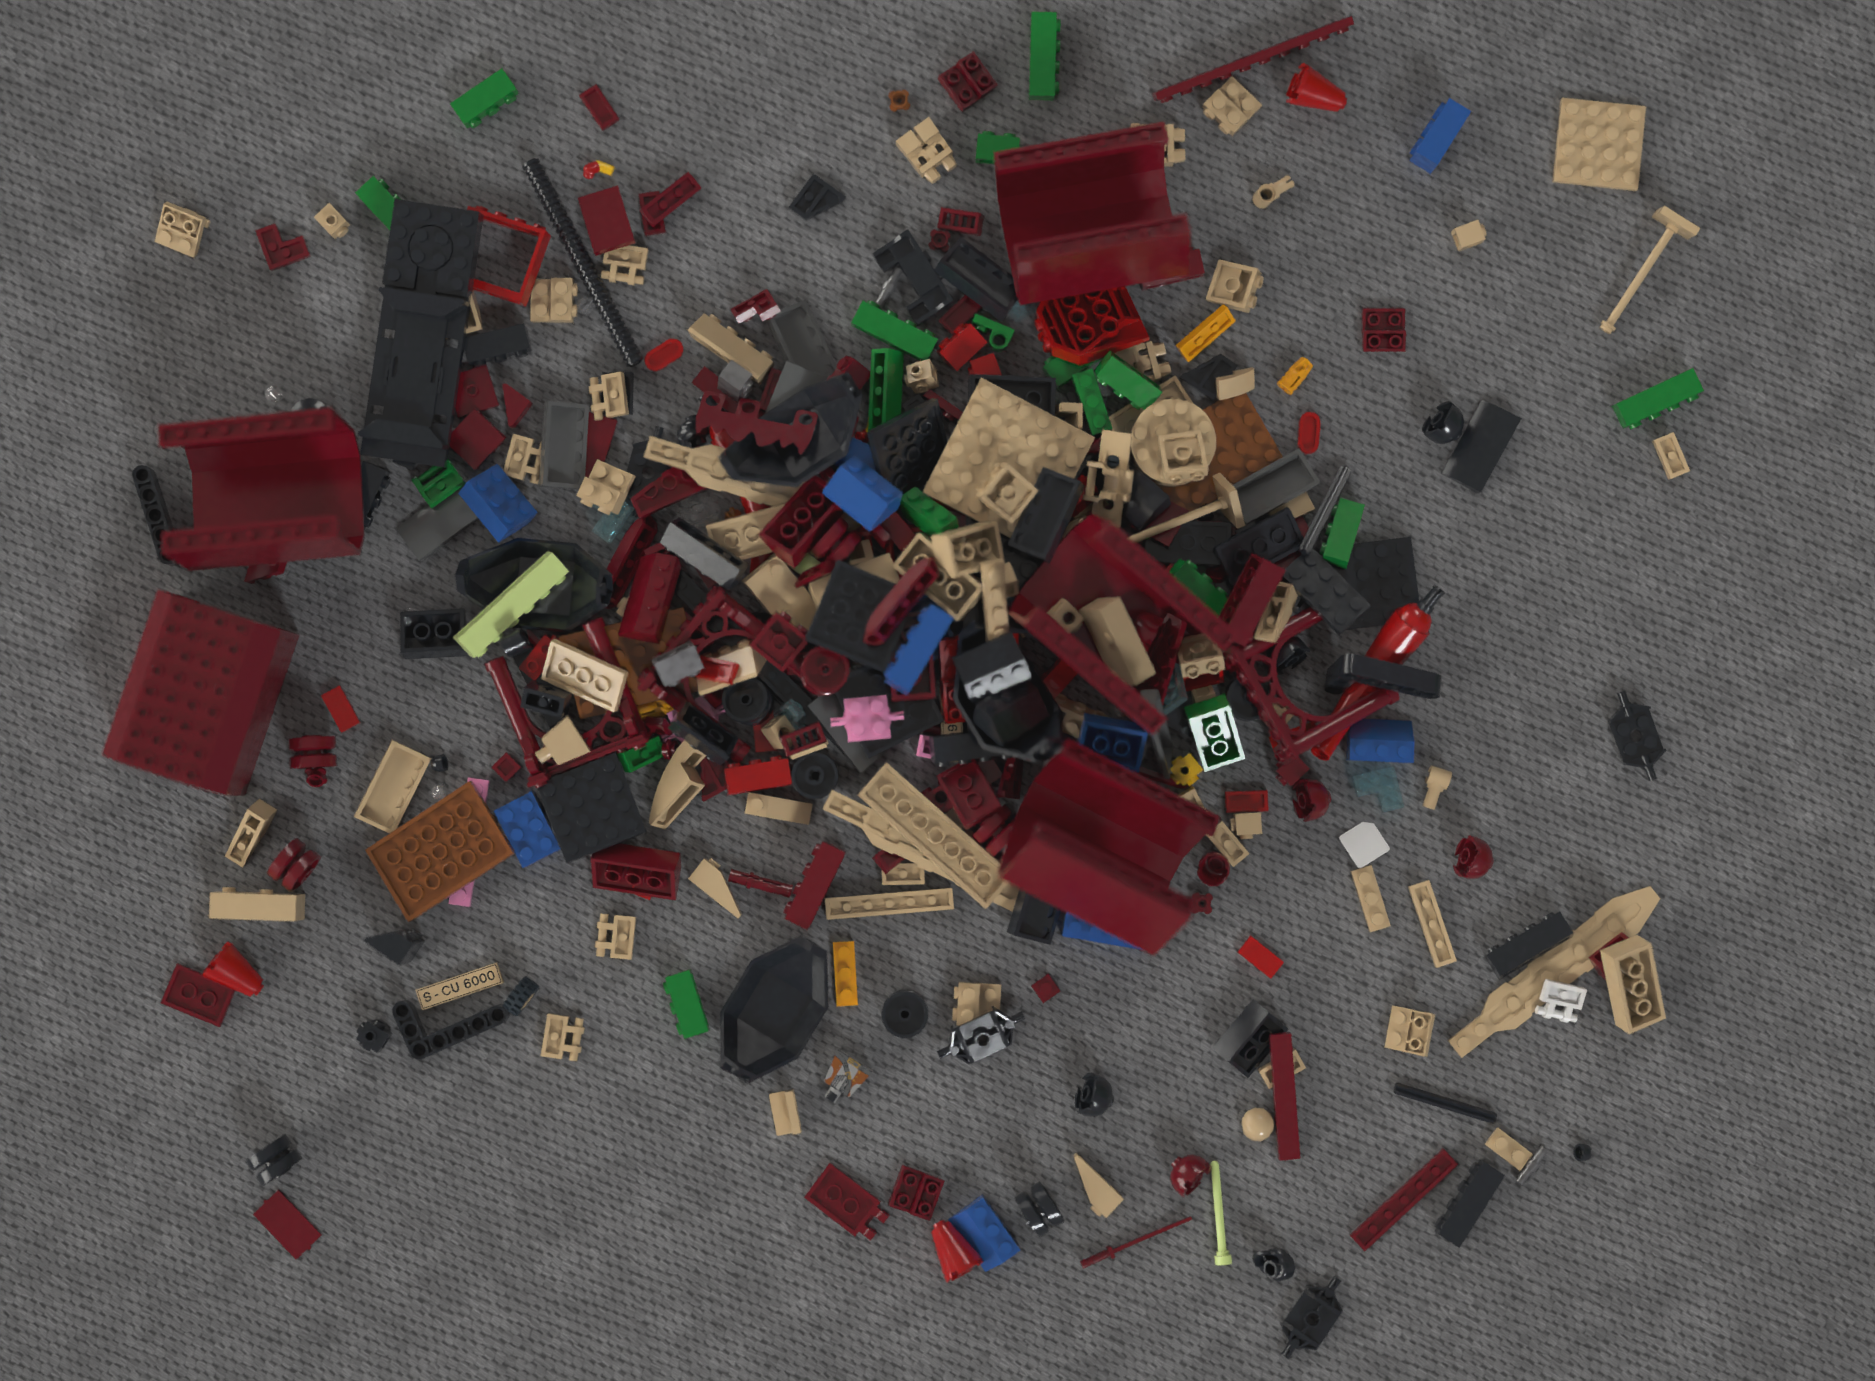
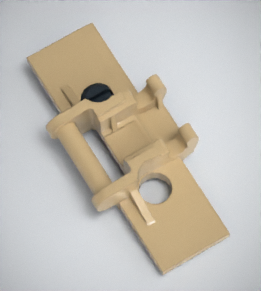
[1083,429,1134,529]

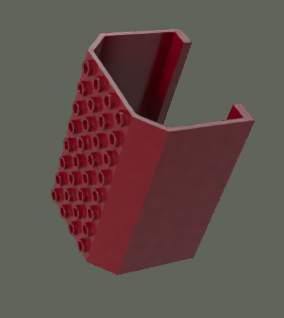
[994,121,1191,305]
[158,408,365,571]
[1007,514,1238,735]
[102,589,299,796]
[997,739,1220,956]

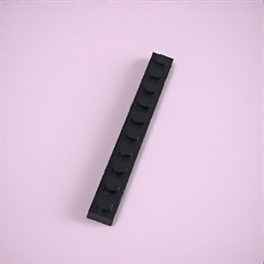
[675,569,817,725]

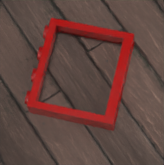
[467,206,551,307]

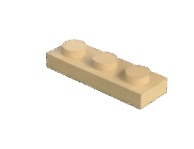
[1350,865,1391,932]

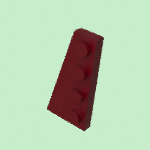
[630,445,709,519]
[1130,613,1187,706]

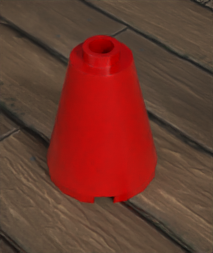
[1286,63,1347,112]
[202,940,264,997]
[931,1220,984,1283]

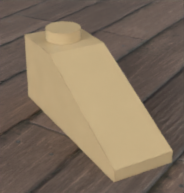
[1254,582,1298,643]
[745,792,813,825]
[225,799,277,868]
[688,858,742,918]
[1073,1153,1124,1218]

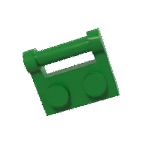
[411,458,466,508]

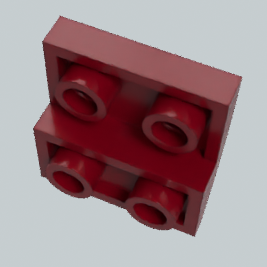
[937,51,998,112]
[1362,308,1406,352]
[450,409,507,470]
[888,1164,945,1221]

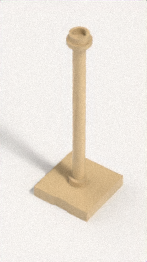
[1600,205,1700,334]
[1129,473,1245,543]

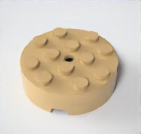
[1130,399,1216,487]

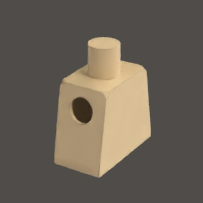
[535,715,590,765]

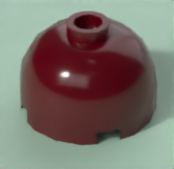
[1130,613,1164,653]
[1292,778,1331,822]
[1453,835,1494,879]
[1170,1154,1212,1197]

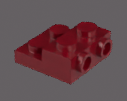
[749,610,808,672]

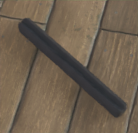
[1298,466,1352,555]
[1394,1083,1497,1124]

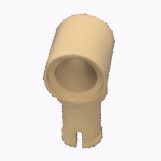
[1253,175,1294,208]
[1423,765,1452,810]

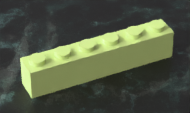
[453,551,569,658]

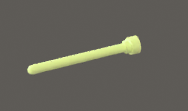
[1210,1161,1232,1265]

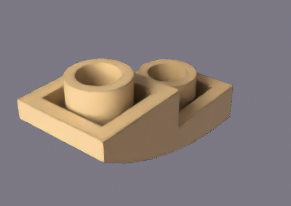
[1216,367,1255,400]

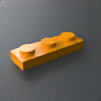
[1175,304,1236,362]
[833,941,858,1006]

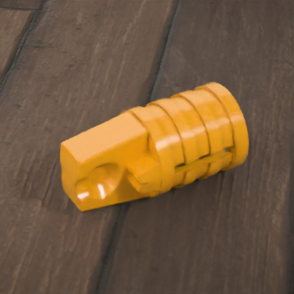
[1277,357,1313,395]
[637,700,674,722]

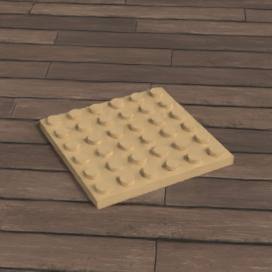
[922,378,1095,538]

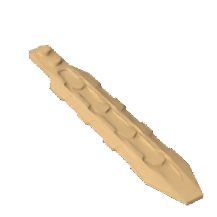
[644,436,861,532]
[823,790,1019,912]
[1447,886,1660,1058]

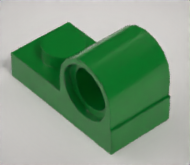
[972,314,1015,352]
[617,736,663,773]

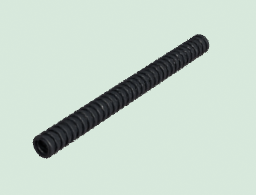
[522,158,644,367]

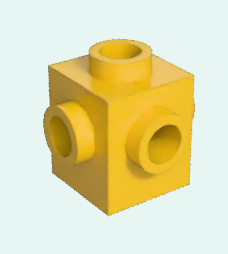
[1170,753,1204,786]

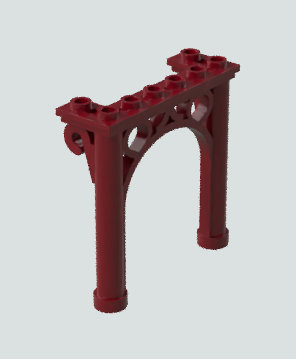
[637,585,805,763]
[1222,606,1400,766]
[484,617,652,788]

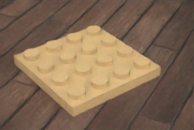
[1553,98,1646,191]

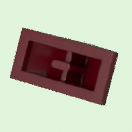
[502,384,533,428]

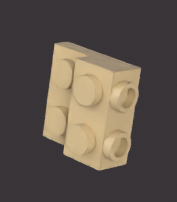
[1202,76,1262,136]
[1206,259,1263,313]
[530,278,578,323]
[1158,430,1208,484]
[576,459,636,515]
[976,462,1038,524]
[1178,633,1225,678]
[952,982,1001,1026]

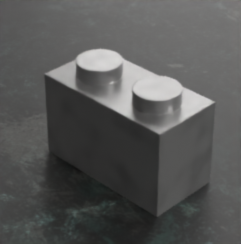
[717,360,753,403]
[651,641,704,687]

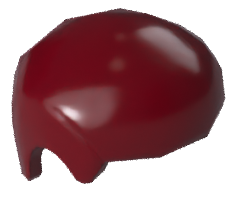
[1197,852,1230,886]

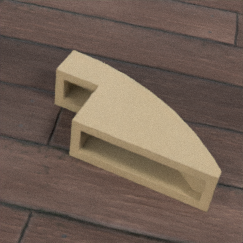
[649,740,706,829]

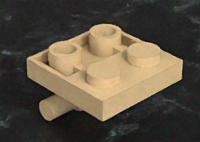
[155,202,210,258]
[1385,1005,1435,1057]

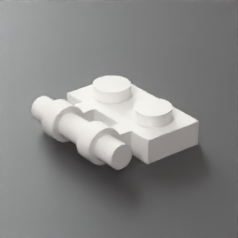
[1535,979,1587,1023]

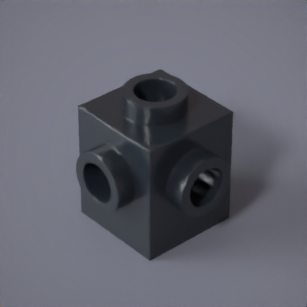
[356,1019,393,1053]

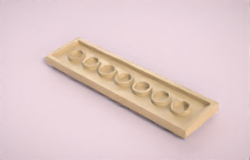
[858,762,1008,909]

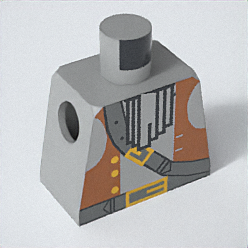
[824,1048,872,1103]

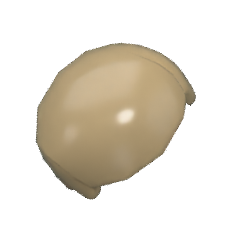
[1242,1107,1274,1142]

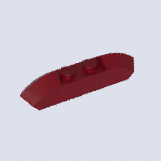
[603,515,658,609]
[864,557,939,645]

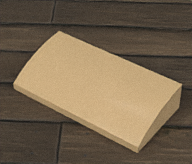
[354,739,431,833]

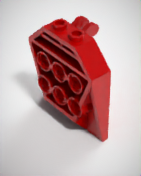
[1034,286,1149,366]

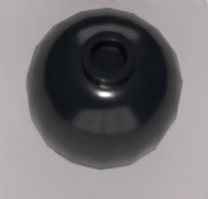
[1422,401,1464,444]
[1266,636,1310,675]
[1074,1073,1114,1117]

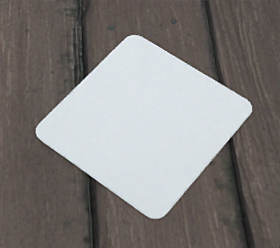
[1339,822,1390,868]

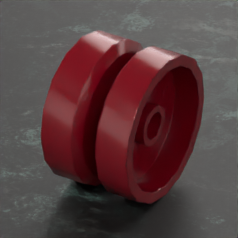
[810,517,863,565]
[800,646,849,696]
[288,735,337,769]
[972,804,1015,857]
[267,838,321,893]

